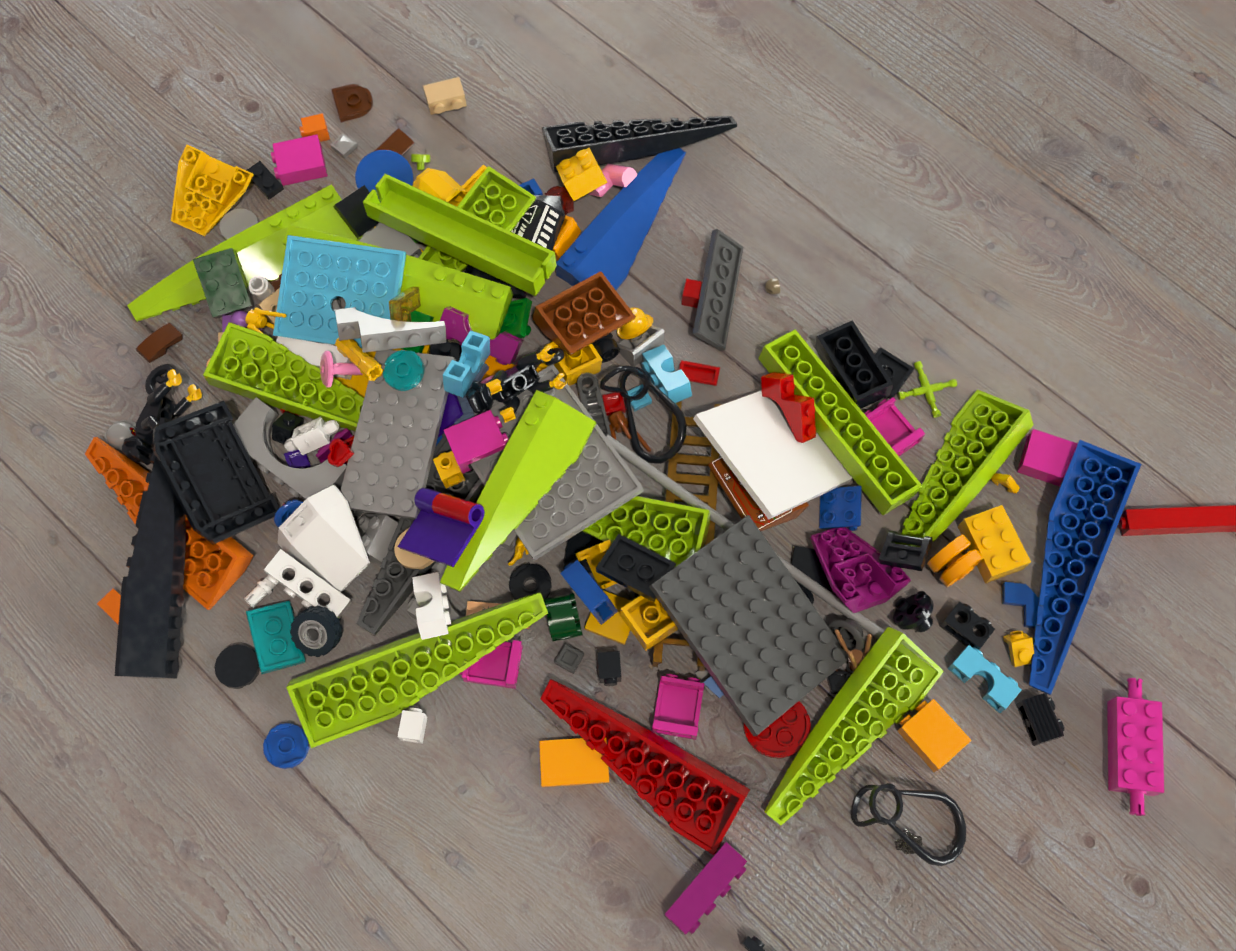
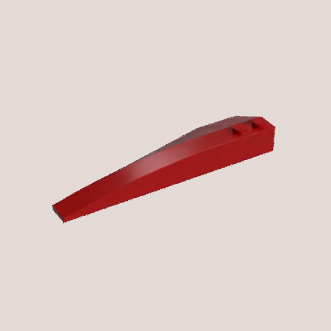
[540,679,751,855]

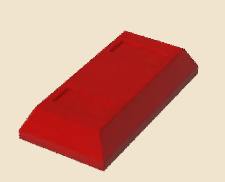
[679,360,720,386]

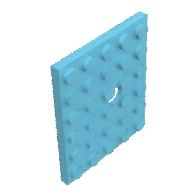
[273,235,406,350]

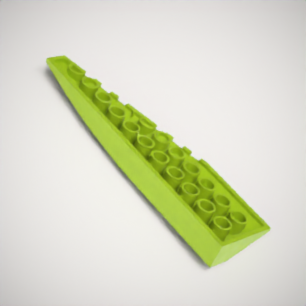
[127,184,363,321]
[282,225,513,339]
[286,592,548,748]

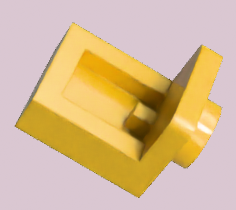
[1003,631,1034,667]

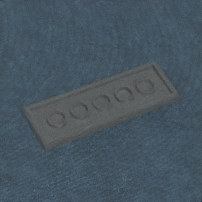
[693,229,744,351]

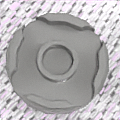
[219,208,259,240]

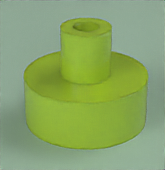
[411,154,430,170]

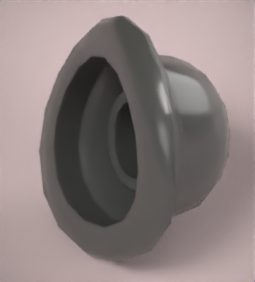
[828,619,864,651]

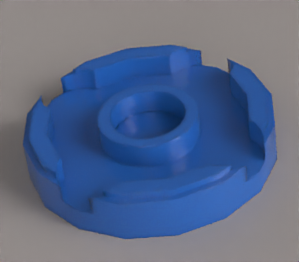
[263,723,310,769]

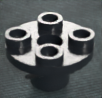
[893,591,934,633]

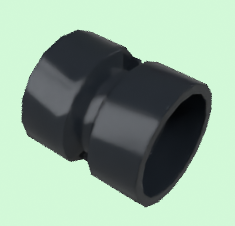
[592,333,620,363]

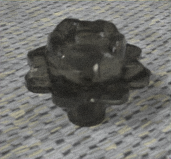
[895,830,923,855]

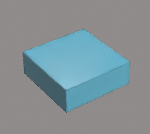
[627,384,652,412]

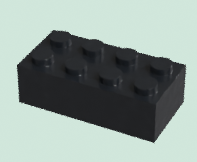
[815,320,893,409]

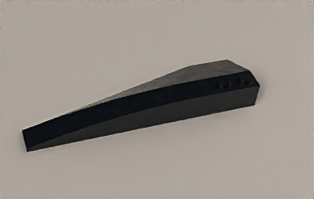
[542,116,737,172]

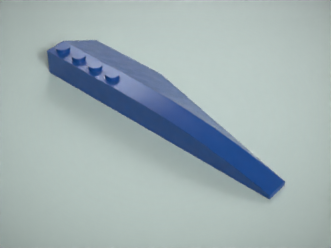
[1029,440,1141,695]

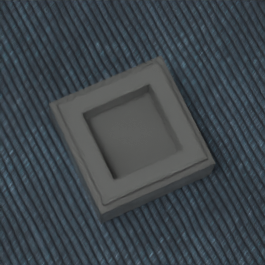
[555,643,584,674]

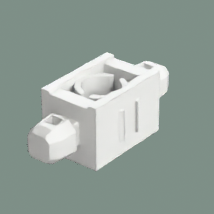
[284,417,339,455]

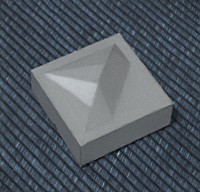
[330,133,358,158]

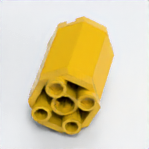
[413,168,468,207]

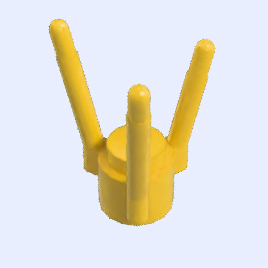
[245,307,286,334]

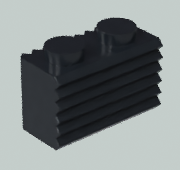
[1016,693,1064,746]

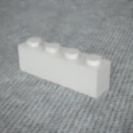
[276,336,352,380]

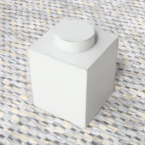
[397,708,428,744]

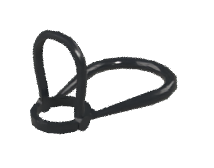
[600,365,687,464]
[851,783,966,866]

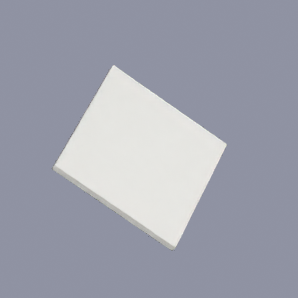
[693,390,853,520]

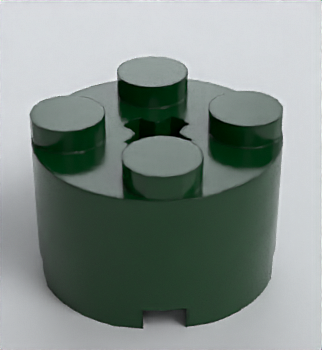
[544,593,583,641]

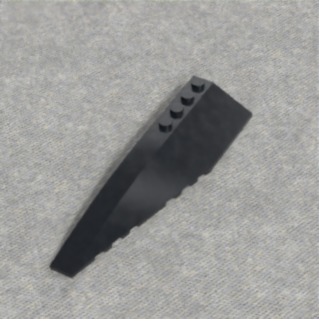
[114,418,186,679]

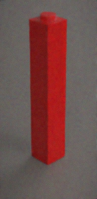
[1117,505,1236,536]

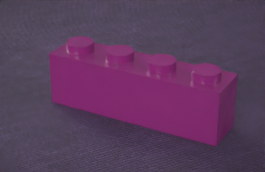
[664,842,747,935]

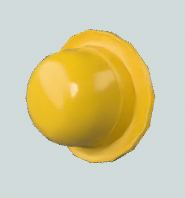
[617,307,654,340]

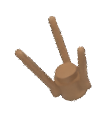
[835,629,872,671]

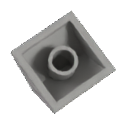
[617,325,665,367]

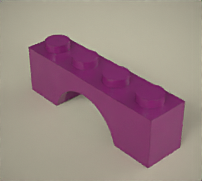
[440,306,523,365]

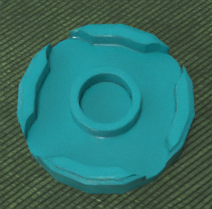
[383,350,425,391]

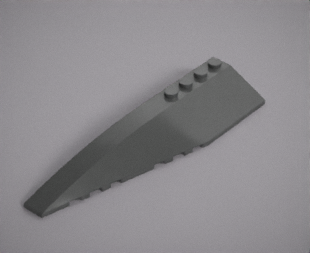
[356,423,485,636]

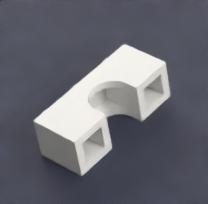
[412,572,451,640]

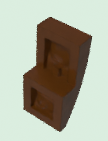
[136,323,182,363]

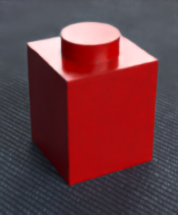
[682,278,702,308]

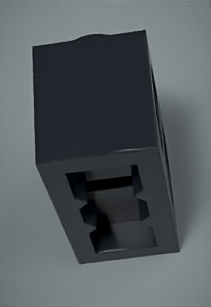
[940,601,995,649]

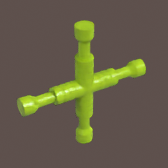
[897,361,957,418]

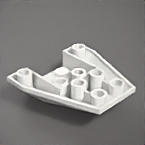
[277,485,370,592]

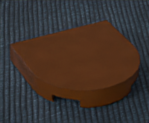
[331,84,373,122]

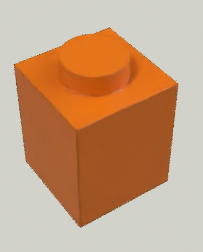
[299,113,330,142]

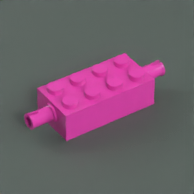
[1107,678,1164,816]

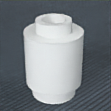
[249,276,275,301]

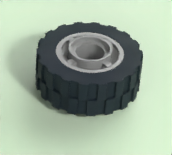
[290,605,343,657]

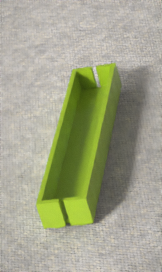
[363,174,557,296]

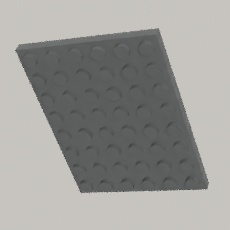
[649,515,849,736]

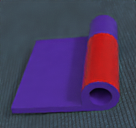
[398,488,485,567]

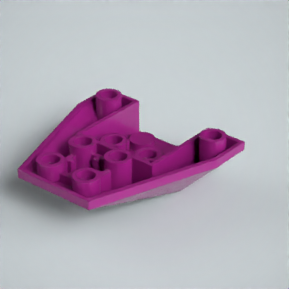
[810,527,911,613]

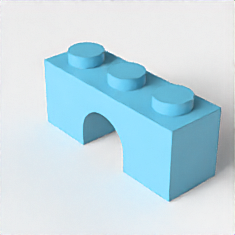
[443,330,490,397]
[641,345,692,403]
[947,645,1022,713]

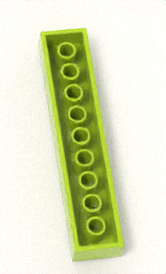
[758,329,922,516]

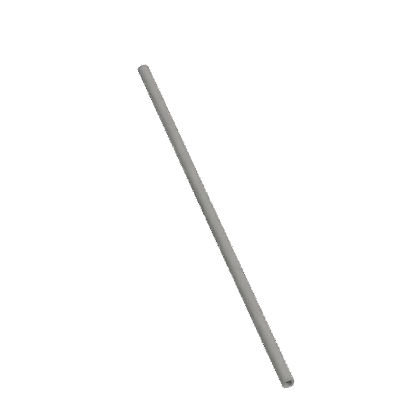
[606,435,945,682]

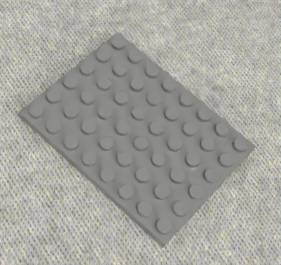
[452,365,644,561]

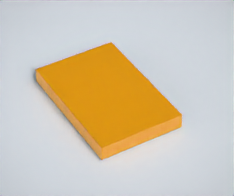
[539,737,609,787]

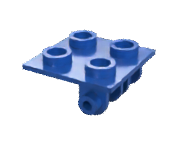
[819,486,862,531]

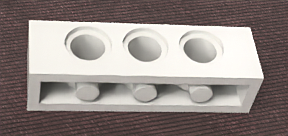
[264,549,352,619]

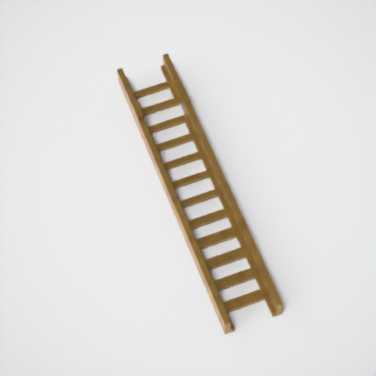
[652,401,721,671]

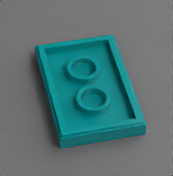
[246,601,305,675]

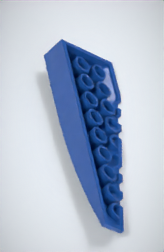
[556,148,686,290]

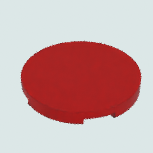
[743,701,811,759]

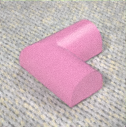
[588,163,638,197]

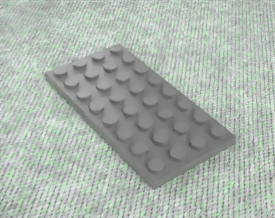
[340,350,456,519]

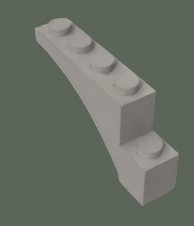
[335,307,446,353]

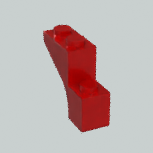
[761,372,816,443]

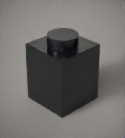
[598,651,621,686]

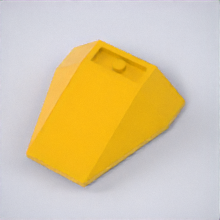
[171,145,254,237]

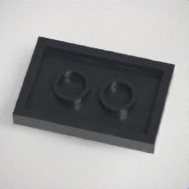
[596,534,676,602]

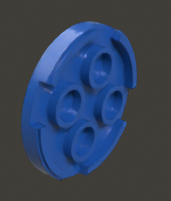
[355,150,414,202]

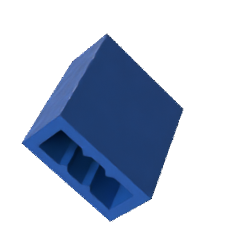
[560,560,618,625]

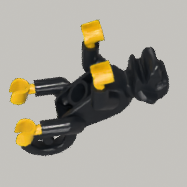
[466,345,568,423]
[122,364,202,465]

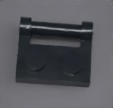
[879,530,933,571]

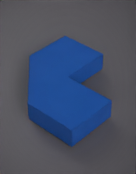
[1002,582,1039,628]

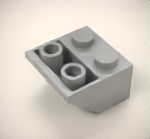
[357,514,398,564]

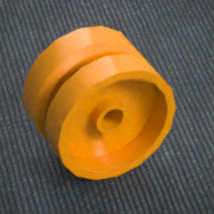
[927,534,984,588]

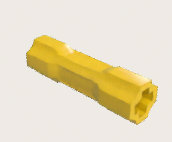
[335,338,383,381]

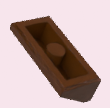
[375,128,414,155]

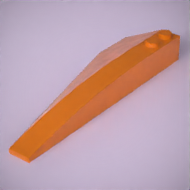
[85,437,254,610]

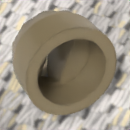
[765,278,780,294]

